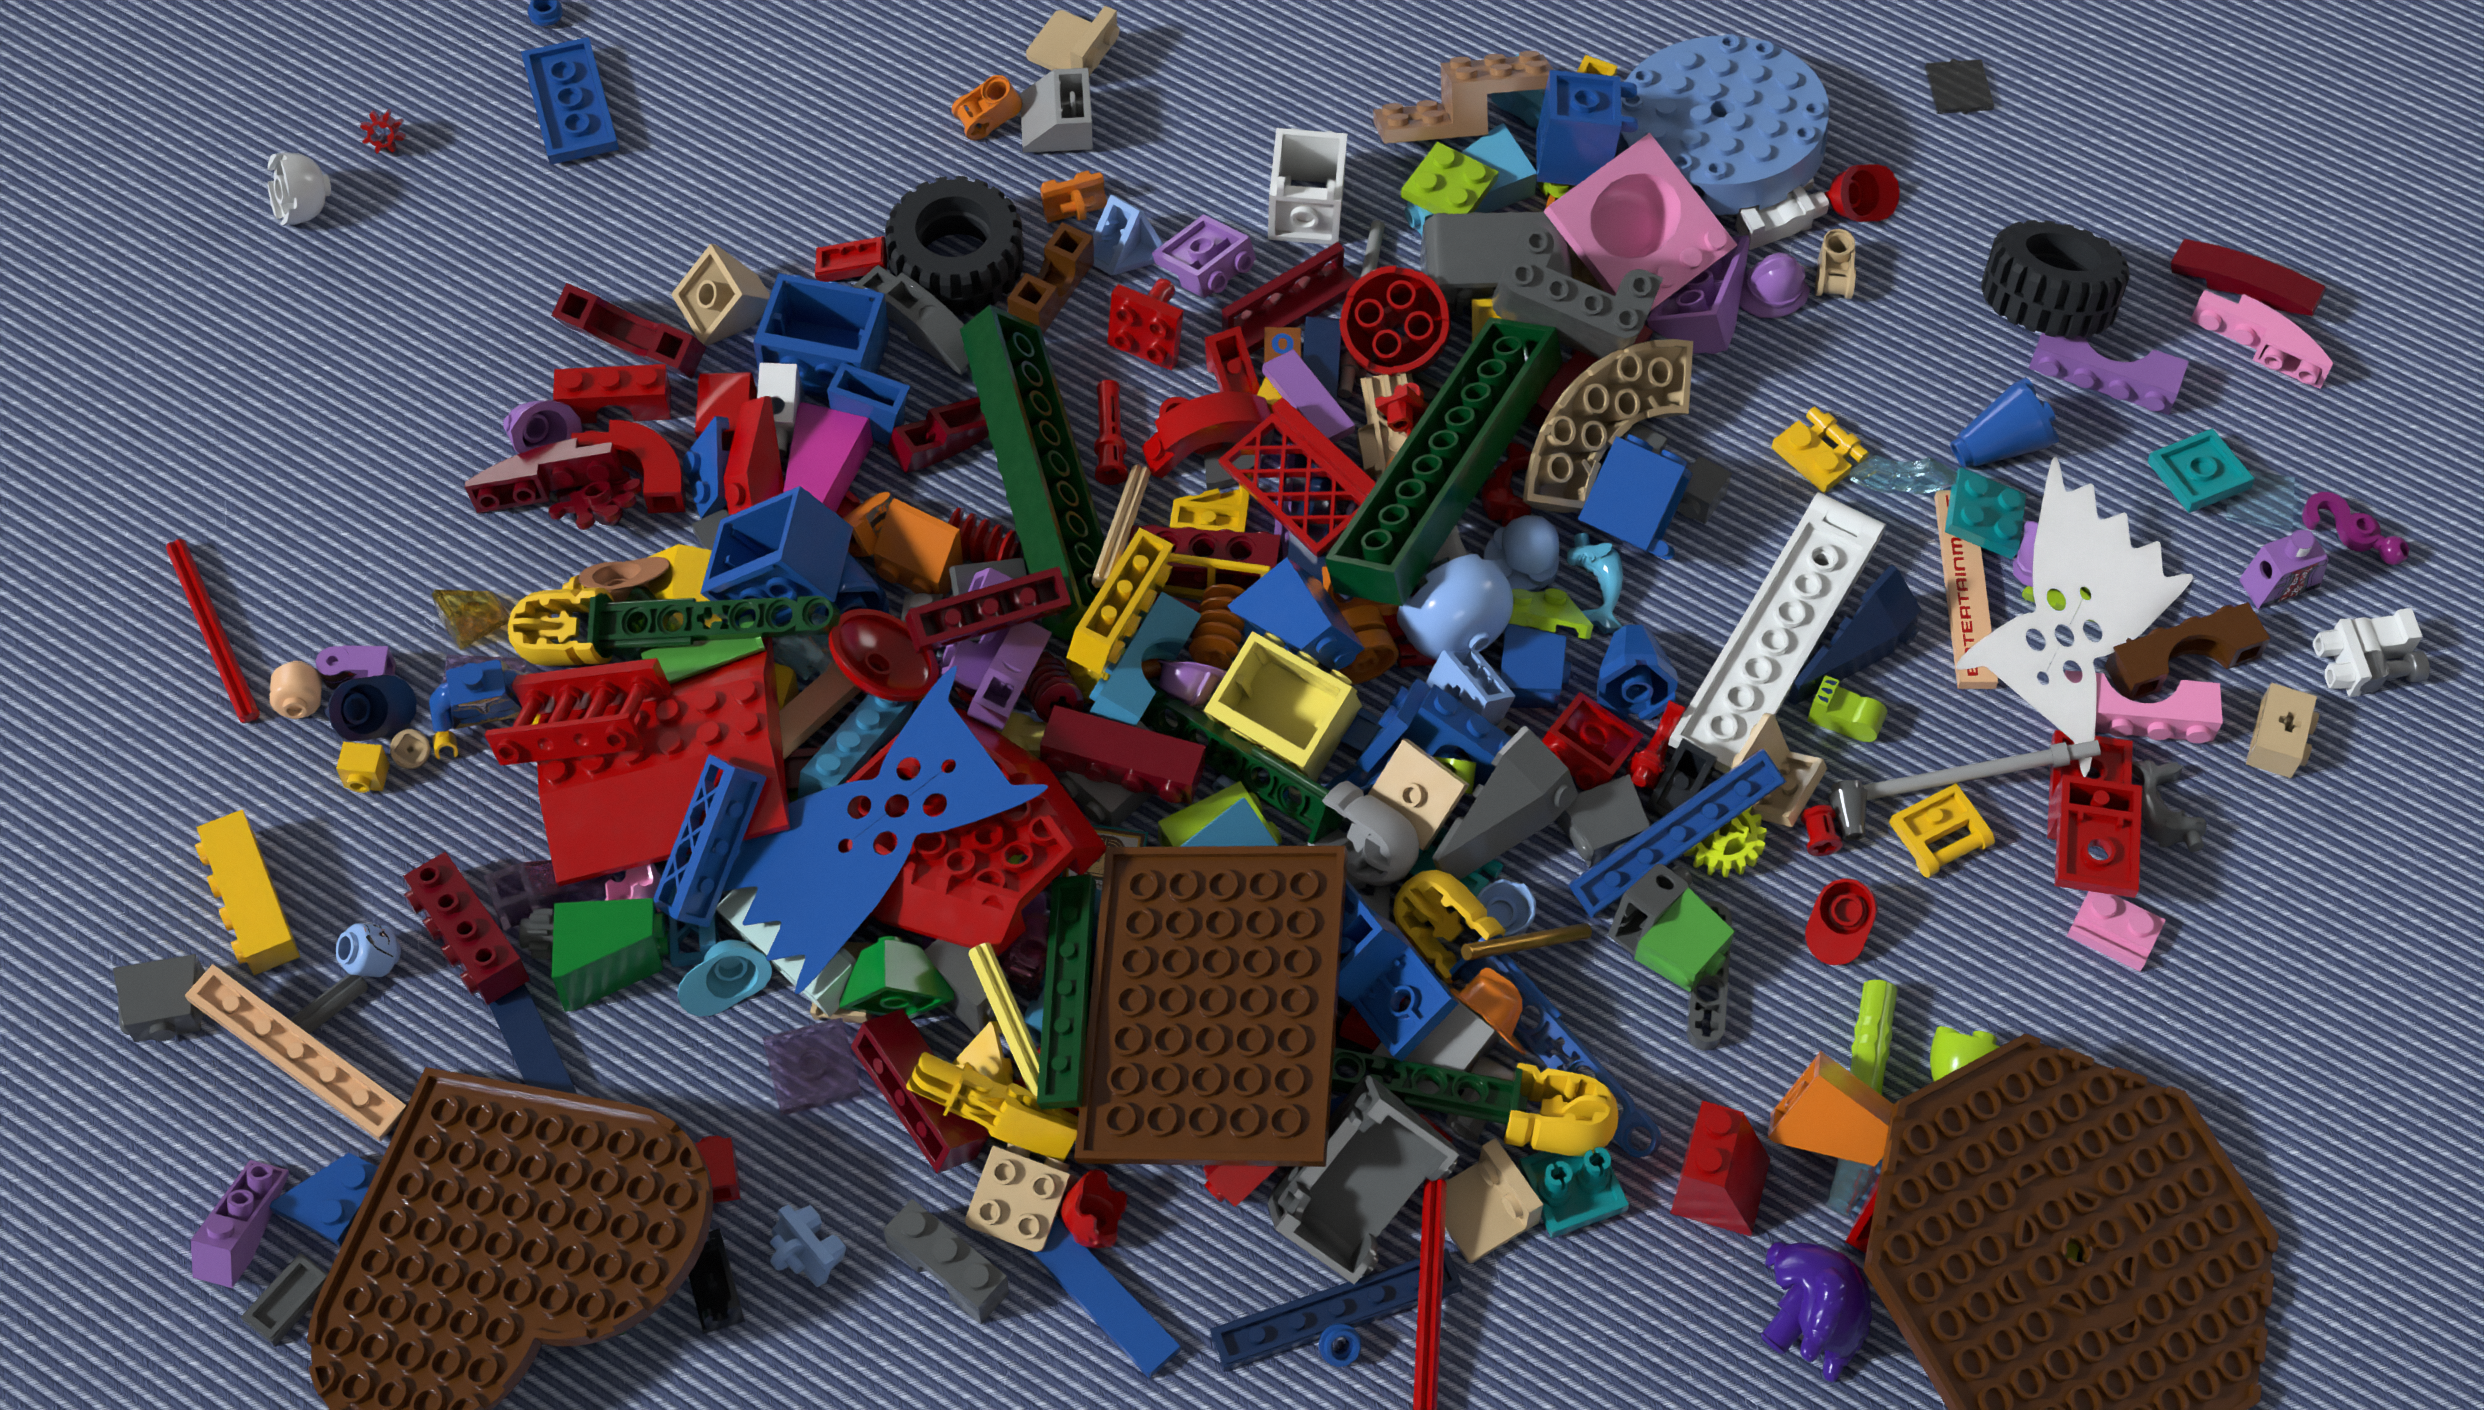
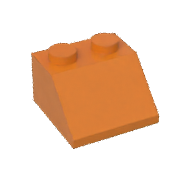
[873,498,963,599]

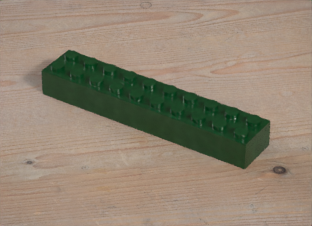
[960,305,1105,641]
[1325,317,1563,606]

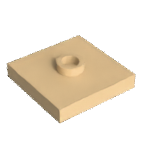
[1368,739,1470,850]

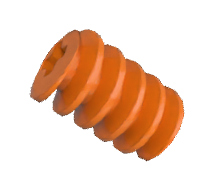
[1189,584,1246,669]

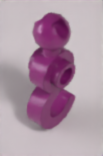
[2302,492,2409,565]

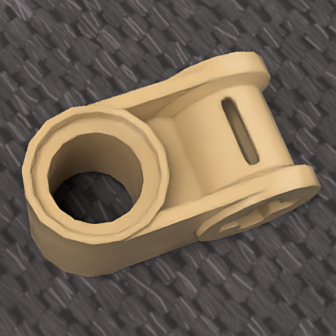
[1815,229,1856,299]

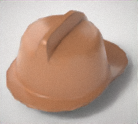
[579,557,669,602]

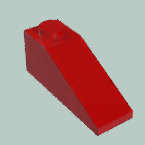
[723,396,784,515]

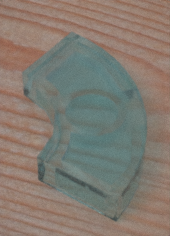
[1850,455,1957,494]

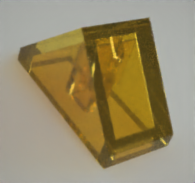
[432,589,510,650]

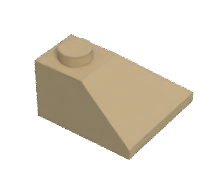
[671,243,770,346]

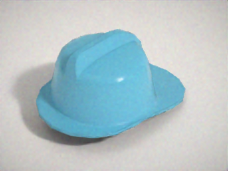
[677,940,772,1017]

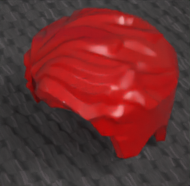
[1060,1169,1128,1248]

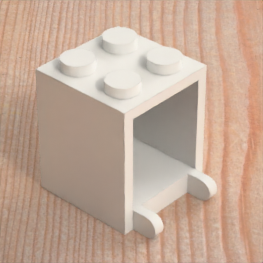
[1268,128,1347,245]

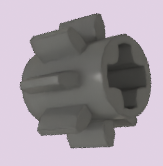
[519,908,554,959]

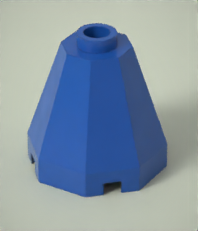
[1597,625,1678,720]

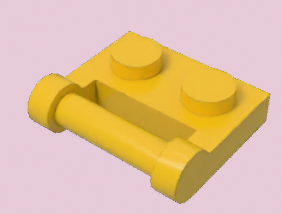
[1889,783,1995,878]

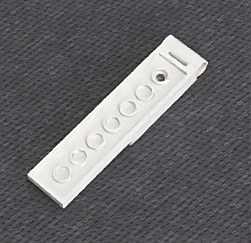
[1668,492,1886,774]

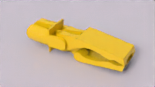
[906,1052,1078,1162]

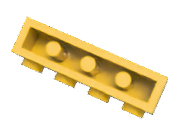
[1066,528,1174,675]
[195,809,301,975]

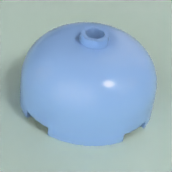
[1397,554,1513,660]

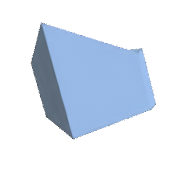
[1093,195,1163,275]

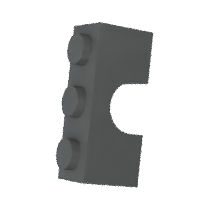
[1623,422,1732,524]
[883,1199,1009,1324]

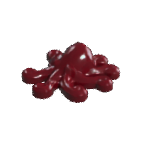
[548,471,643,530]

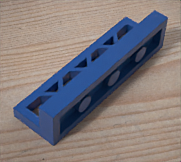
[653,754,767,928]

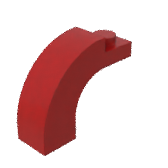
[1141,391,1274,478]
[571,420,686,513]

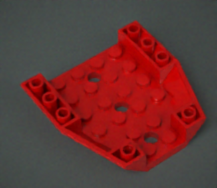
[838,708,1107,956]

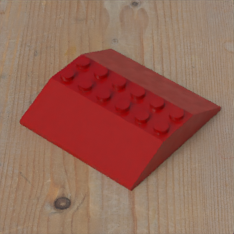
[537,637,790,887]

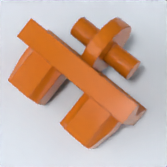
[1040,171,1107,223]

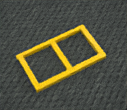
[1155,553,1271,600]

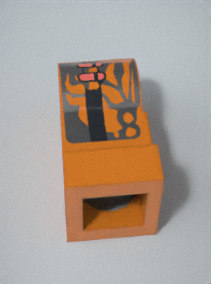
[843,492,893,557]

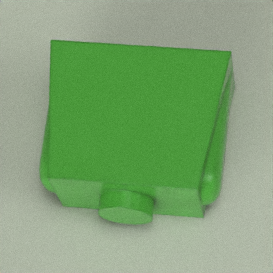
[1634,887,1735,992]

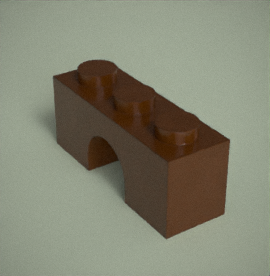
[1007,222,1094,334]

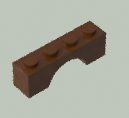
[2105,602,2271,701]

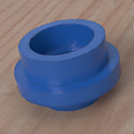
[528,0,563,26]
[1318,1323,1361,1367]

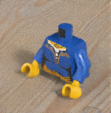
[429,659,541,759]

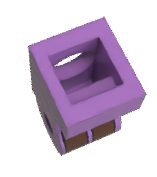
[315,645,396,690]

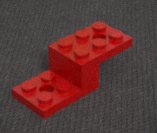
[2047,730,2142,898]

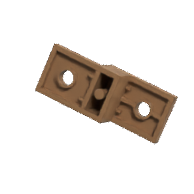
[1373,51,1554,144]

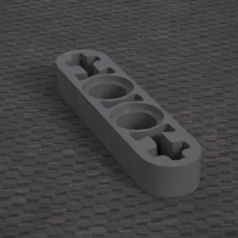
[1686,901,1732,1051]

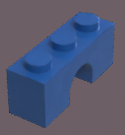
[1401,684,1512,787]

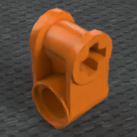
[951,75,1022,141]

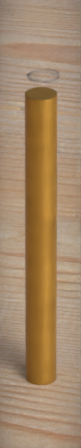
[1461,923,1592,961]

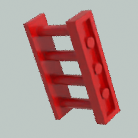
[484,658,672,766]

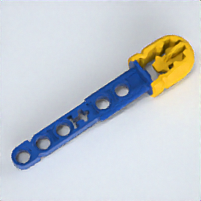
[1393,870,1662,1158]

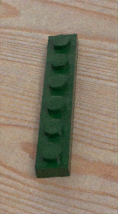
[1037,874,1096,1110]

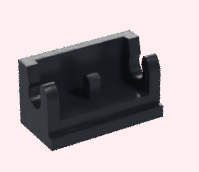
[688,1228,745,1334]

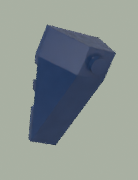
[1788,564,1921,705]

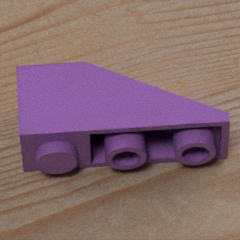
[967,622,1052,732]
[191,1160,289,1288]

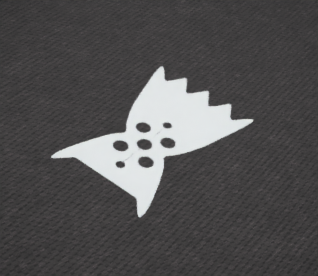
[1956,457,2193,777]

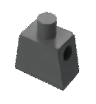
[1608,864,1692,956]

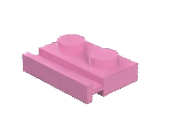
[2067,891,2166,972]

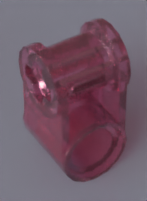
[999,913,1050,993]

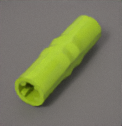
[1850,979,1898,1095]

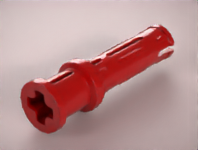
[1094,380,1128,485]

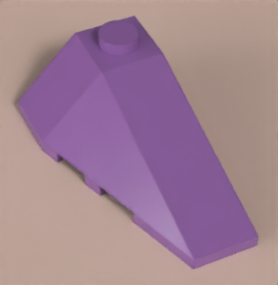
[1647,235,1750,354]

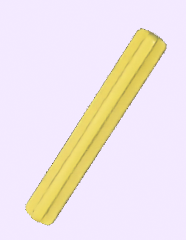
[969,943,1040,1096]

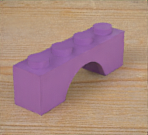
[2028,333,2189,415]

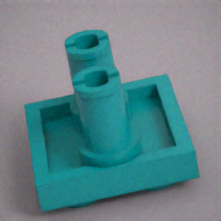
[1518,1147,1629,1239]

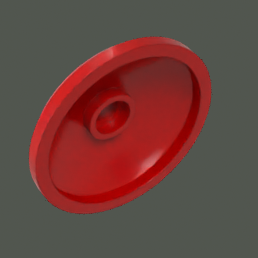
[829,609,939,702]

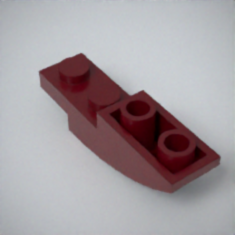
[464,438,623,513]

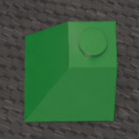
[839,936,954,1019]

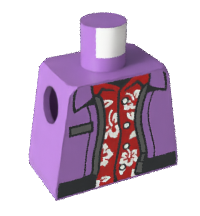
[2239,530,2328,610]

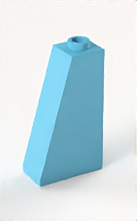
[1404,123,1537,237]

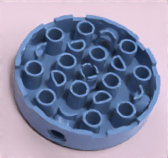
[1617,34,1829,215]

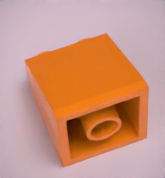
[1768,1051,1894,1166]

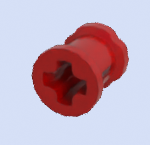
[1800,805,1843,856]

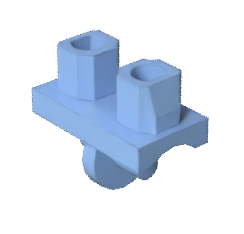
[770,1204,846,1287]

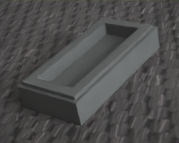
[240,1253,328,1347]

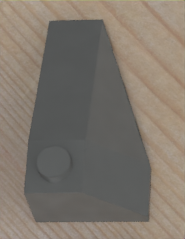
[1432,726,1578,880]

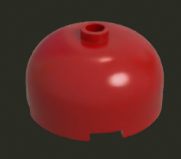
[1339,265,1451,376]

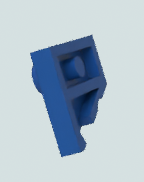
[682,416,730,519]
[1355,678,1430,773]
[269,1152,378,1246]

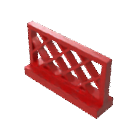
[1218,397,1376,558]

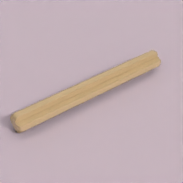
[1092,464,1151,588]

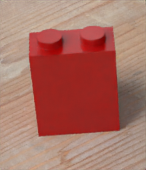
[1670,1100,1771,1237]

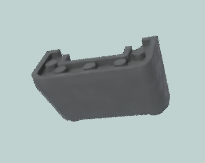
[1268,1075,1459,1285]

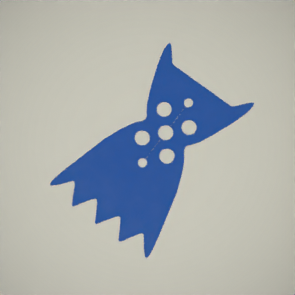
[723,666,1048,994]

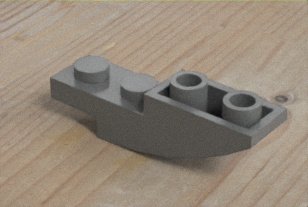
[853,265,970,375]

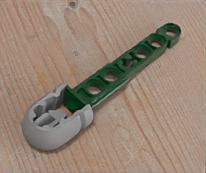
[1140,682,1419,886]

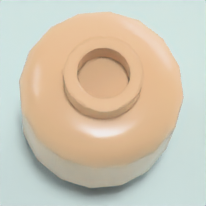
[270,661,322,719]

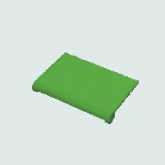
[641,614,765,685]

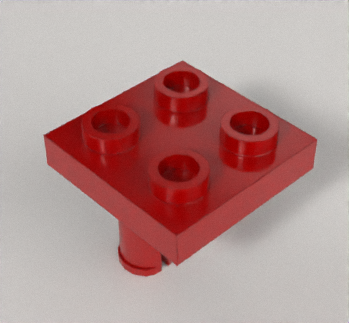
[1107,278,1184,371]

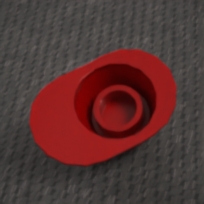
[1824,164,1900,222]

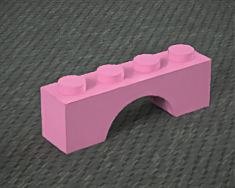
[2064,670,2223,743]

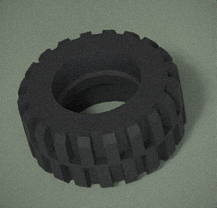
[885,176,1024,315]
[1981,220,2130,339]

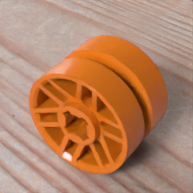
[1330,605,1399,685]

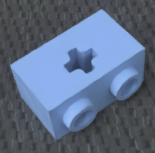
[1426,649,1515,727]

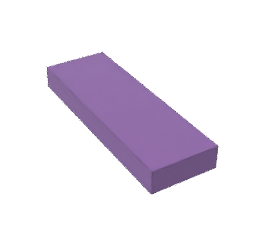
[1262,349,1355,443]

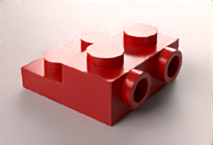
[1542,692,1644,790]

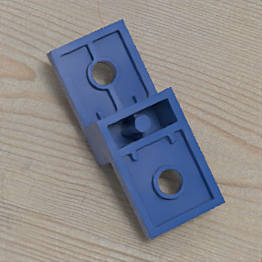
[1338,879,1459,1062]

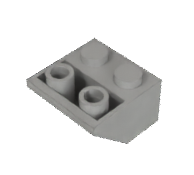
[1020,68,1093,153]

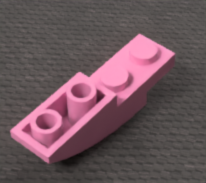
[2190,290,2333,389]

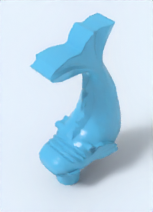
[1567,533,1623,634]

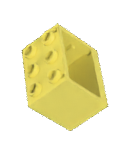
[1203,631,1362,782]

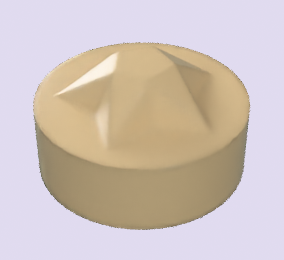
[390,729,431,769]

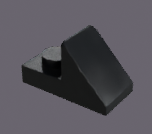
[1646,738,1718,817]

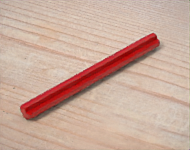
[166,539,260,724]
[1413,1179,1447,1410]

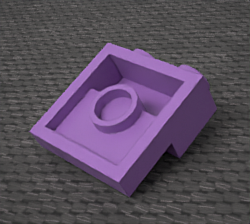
[1152,214,1256,299]

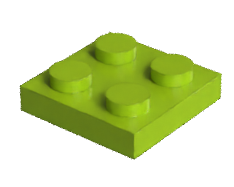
[1401,141,1499,214]

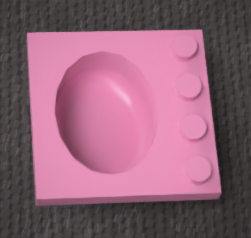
[1543,133,1737,312]

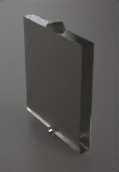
[1925,59,1994,115]

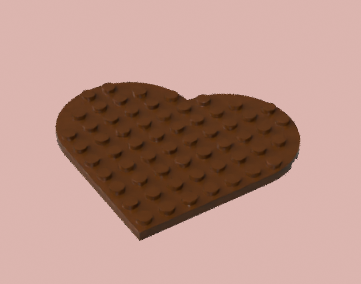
[307,1067,713,1410]

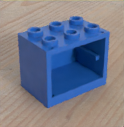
[753,273,890,399]
[700,486,853,625]

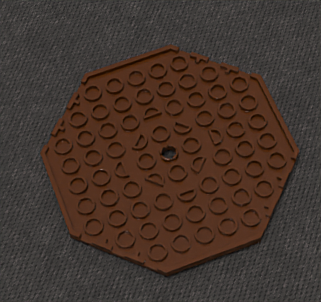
[1863,1033,2279,1410]

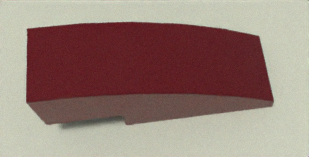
[887,397,989,473]

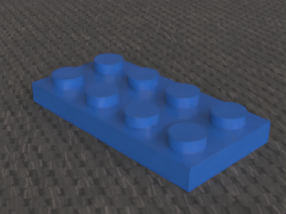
[521,37,619,165]

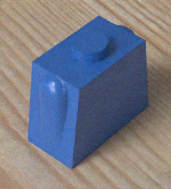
[827,362,910,445]
[1499,623,1571,708]

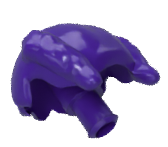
[1760,1242,1872,1382]

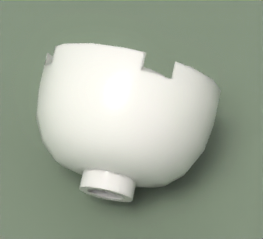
[268,153,331,226]

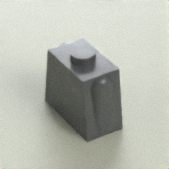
[1556,774,1652,868]
[113,954,205,1042]

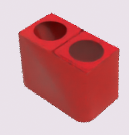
[695,372,757,451]

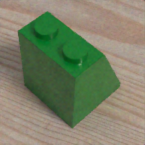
[552,898,670,1012]

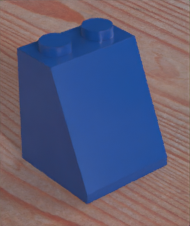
[1227,557,1365,671]

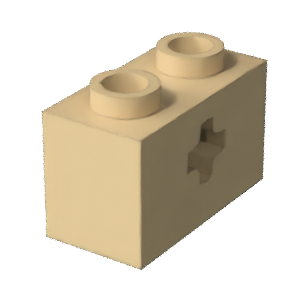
[2246,682,2319,778]

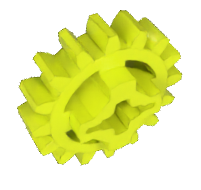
[1684,806,1767,878]

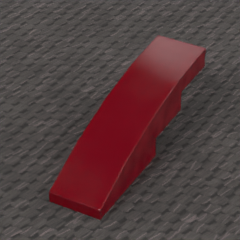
[2170,239,2326,316]

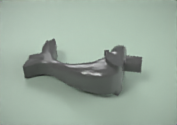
[2132,759,2207,852]

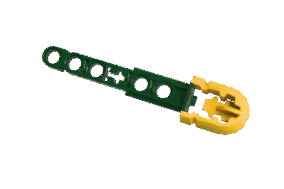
[508,587,840,666]
[1332,1048,1618,1156]

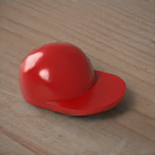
[1805,878,1878,965]

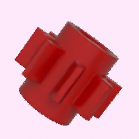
[360,109,406,154]

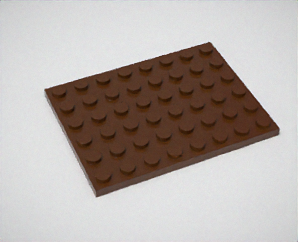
[1074,845,1348,1167]

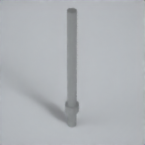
[1337,220,1385,398]
[1863,740,2101,800]

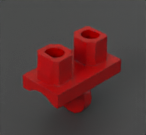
[1375,382,1429,438]

